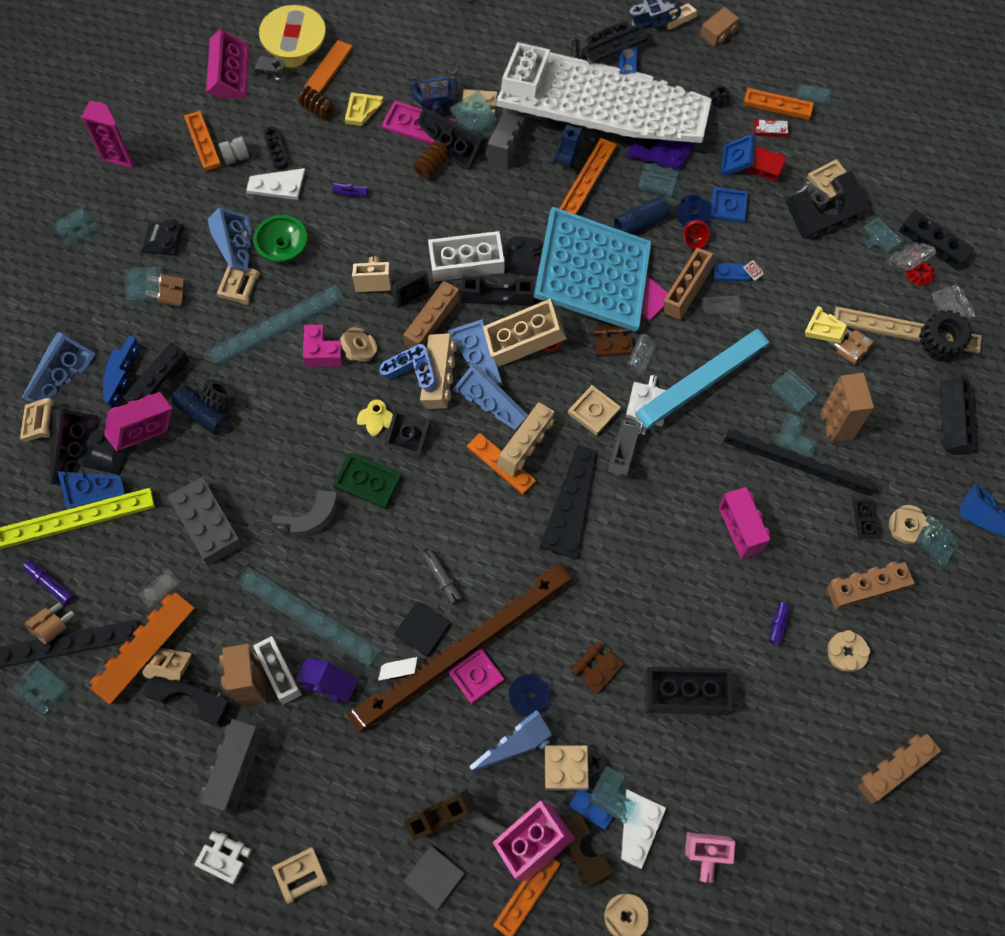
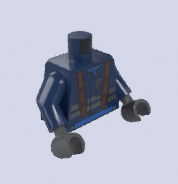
[406,65,458,114]

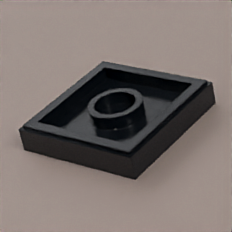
[394,602,450,657]

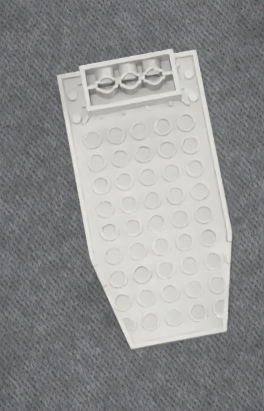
[496,42,711,143]

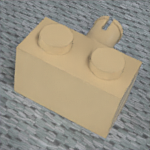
[352,256,392,292]

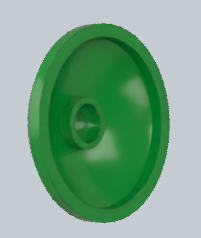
[253,215,308,263]

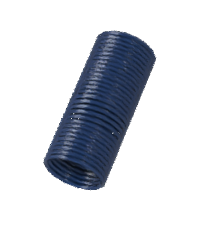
[614,196,670,234]
[172,385,229,435]

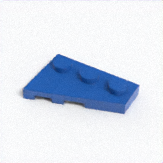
[58,472,126,509]

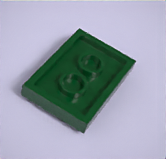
[333,453,402,509]

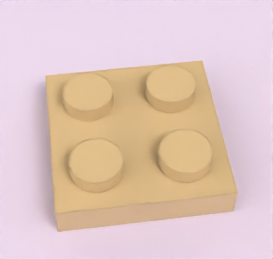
[568,385,621,436]
[545,746,588,790]

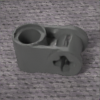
[253,56,288,81]
[793,182,829,213]

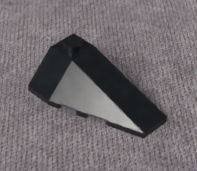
[417,107,488,170]
[50,408,98,486]

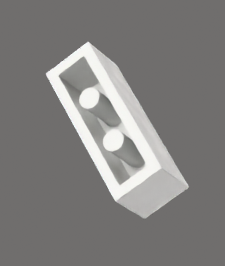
[253,636,301,705]

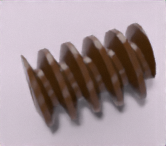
[298,86,335,121]
[413,141,448,179]

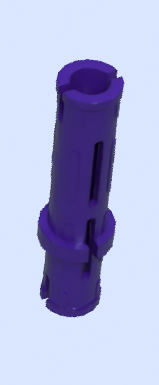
[22,560,74,606]

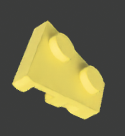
[345,93,384,126]
[805,307,847,344]

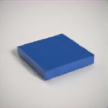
[721,134,756,176]
[710,187,748,223]

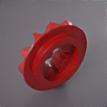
[906,259,935,286]

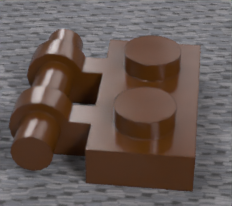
[593,325,633,357]
[571,641,623,695]

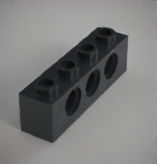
[898,209,975,271]

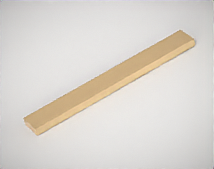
[834,307,982,353]

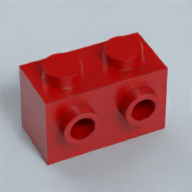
[745,147,786,183]

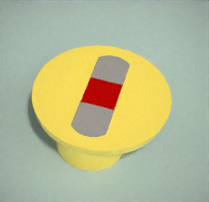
[259,5,325,68]

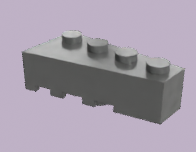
[486,109,529,169]

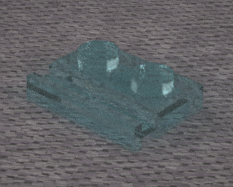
[771,369,818,413]

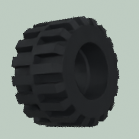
[919,309,973,361]

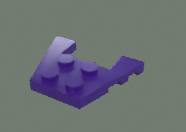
[626,139,696,170]

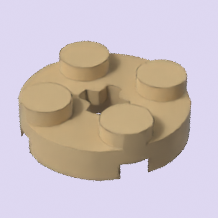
[340,327,377,362]
[889,505,930,544]
[828,630,870,672]
[604,894,648,936]

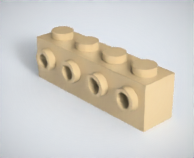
[420,334,457,409]
[496,402,555,476]

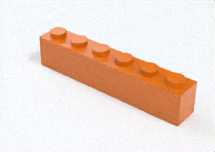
[90,592,194,704]

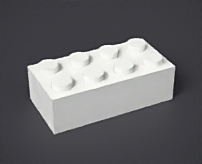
[428,231,504,282]

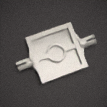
[625,375,666,435]

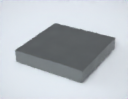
[403,846,464,910]

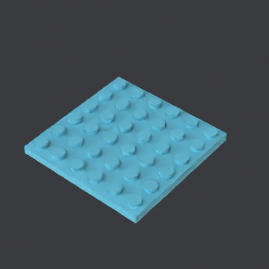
[534,207,651,332]

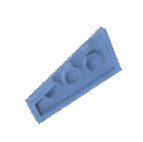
[448,320,503,387]
[452,363,529,430]

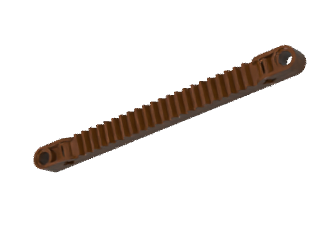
[348,563,574,733]

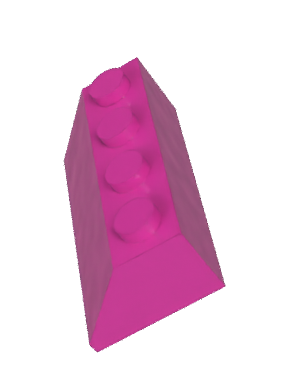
[206,29,249,98]
[81,101,134,168]

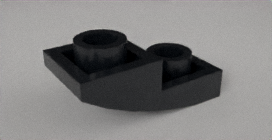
[852,499,879,538]

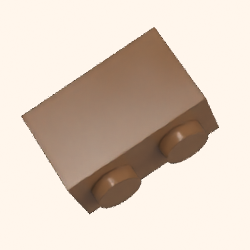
[700,7,739,46]

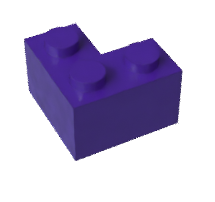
[296,658,358,703]

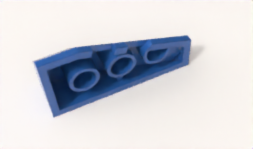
[960,483,1005,537]

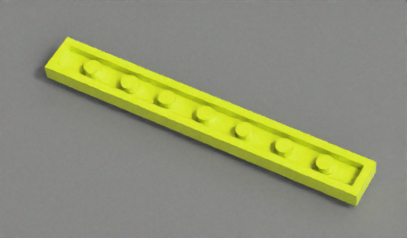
[0,488,155,549]

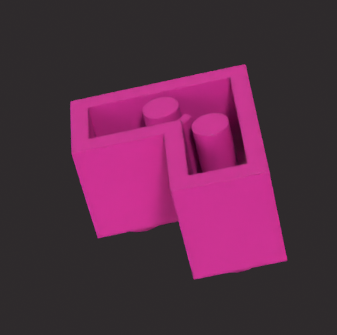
[303,325,343,367]

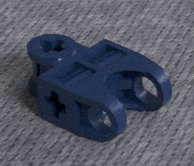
[630,0,681,29]
[553,122,584,169]

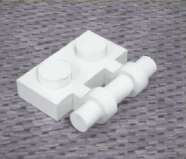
[194,831,252,884]

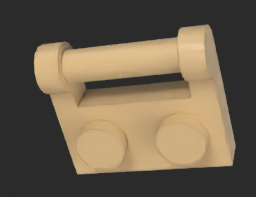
[217,265,260,305]
[20,398,55,442]
[143,648,192,680]
[272,847,328,904]

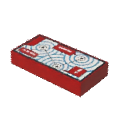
[753,119,789,137]

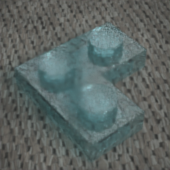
[775,412,817,457]
[588,766,636,823]

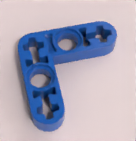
[379,344,438,392]

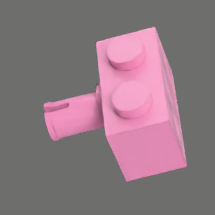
[685,832,735,883]

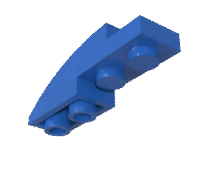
[103,336,140,409]

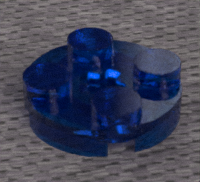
[676,195,712,227]
[508,674,550,716]

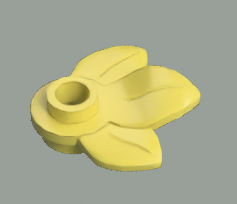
[357,400,393,437]

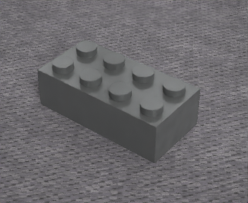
[168,477,242,566]
[199,719,263,816]

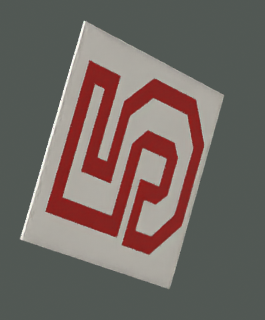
[743,261,763,281]

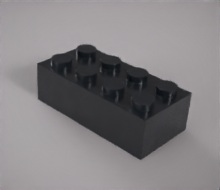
[645,667,733,715]

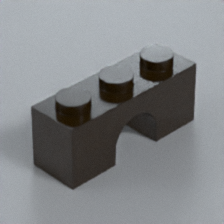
[404,789,476,841]
[564,814,613,887]

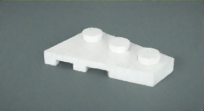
[246,168,305,200]
[621,790,666,869]

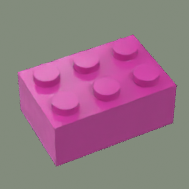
[104,392,172,451]
[718,487,771,559]
[493,801,574,881]

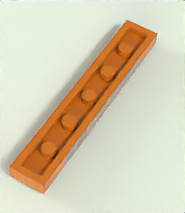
[559,138,616,215]

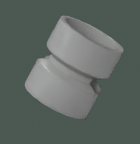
[219,136,249,166]

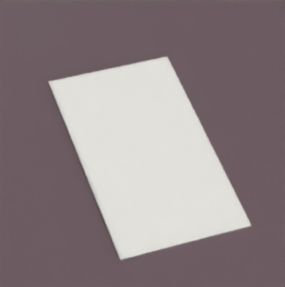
[378,657,417,680]

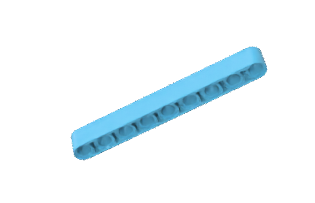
[635,329,770,429]

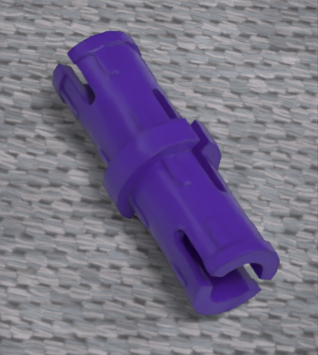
[332,183,369,198]
[768,603,791,645]

